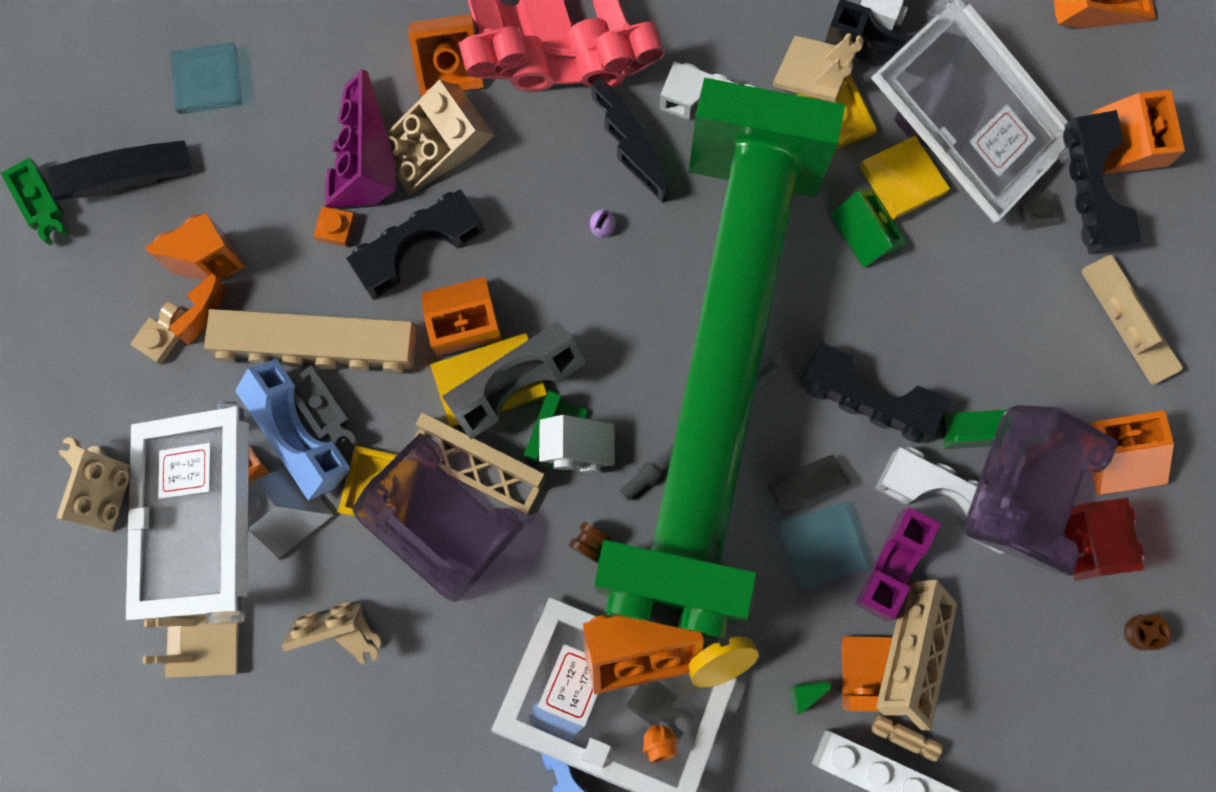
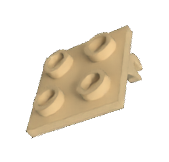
[773,33,864,103]
[56,437,130,532]
[282,602,381,664]
[143,603,239,678]

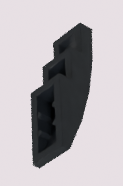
[591,76,668,203]
[47,140,191,200]

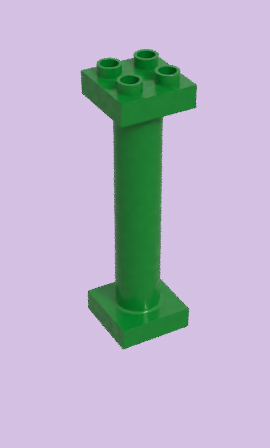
[594,77,845,639]

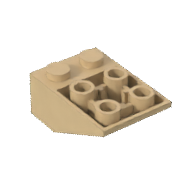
[386,79,494,195]

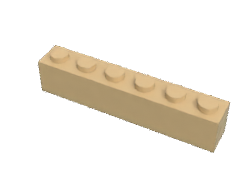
[204,309,417,373]

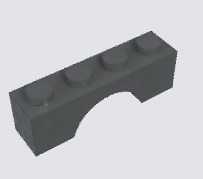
[442,322,586,440]

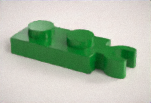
[0,157,69,245]

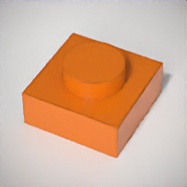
[313,206,356,248]

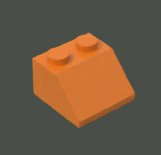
[408,14,484,97]

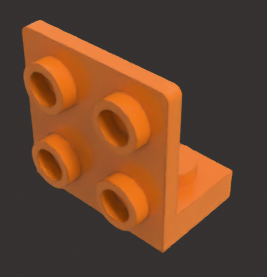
[841,636,922,712]

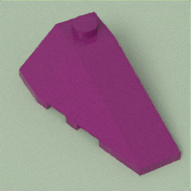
[325,69,397,208]

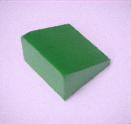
[789,681,831,715]

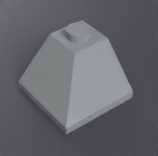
[248,466,335,560]

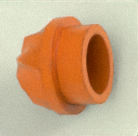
[642,725,679,763]

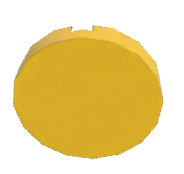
[687,636,759,688]

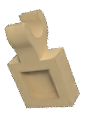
[130,301,185,365]

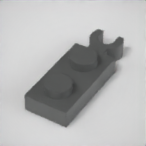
[291,365,360,456]

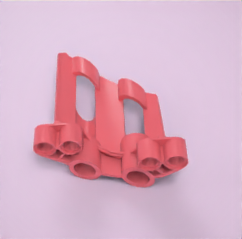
[459,0,665,92]

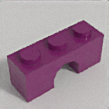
[854,507,941,621]

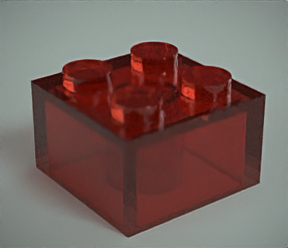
[1060,497,1145,581]

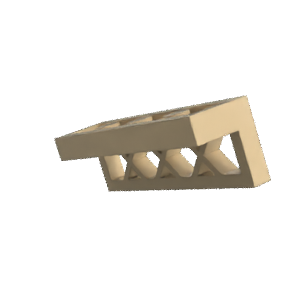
[406,413,546,516]
[876,580,957,730]

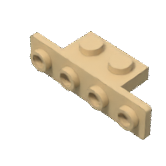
[1082,255,1182,385]

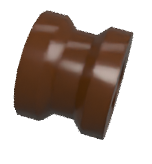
[568,521,612,564]
[1124,614,1171,651]

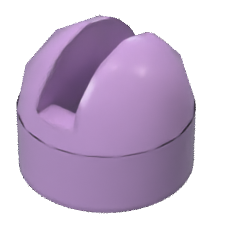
[590,209,616,238]

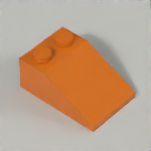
[1053,0,1156,28]
[583,615,704,695]

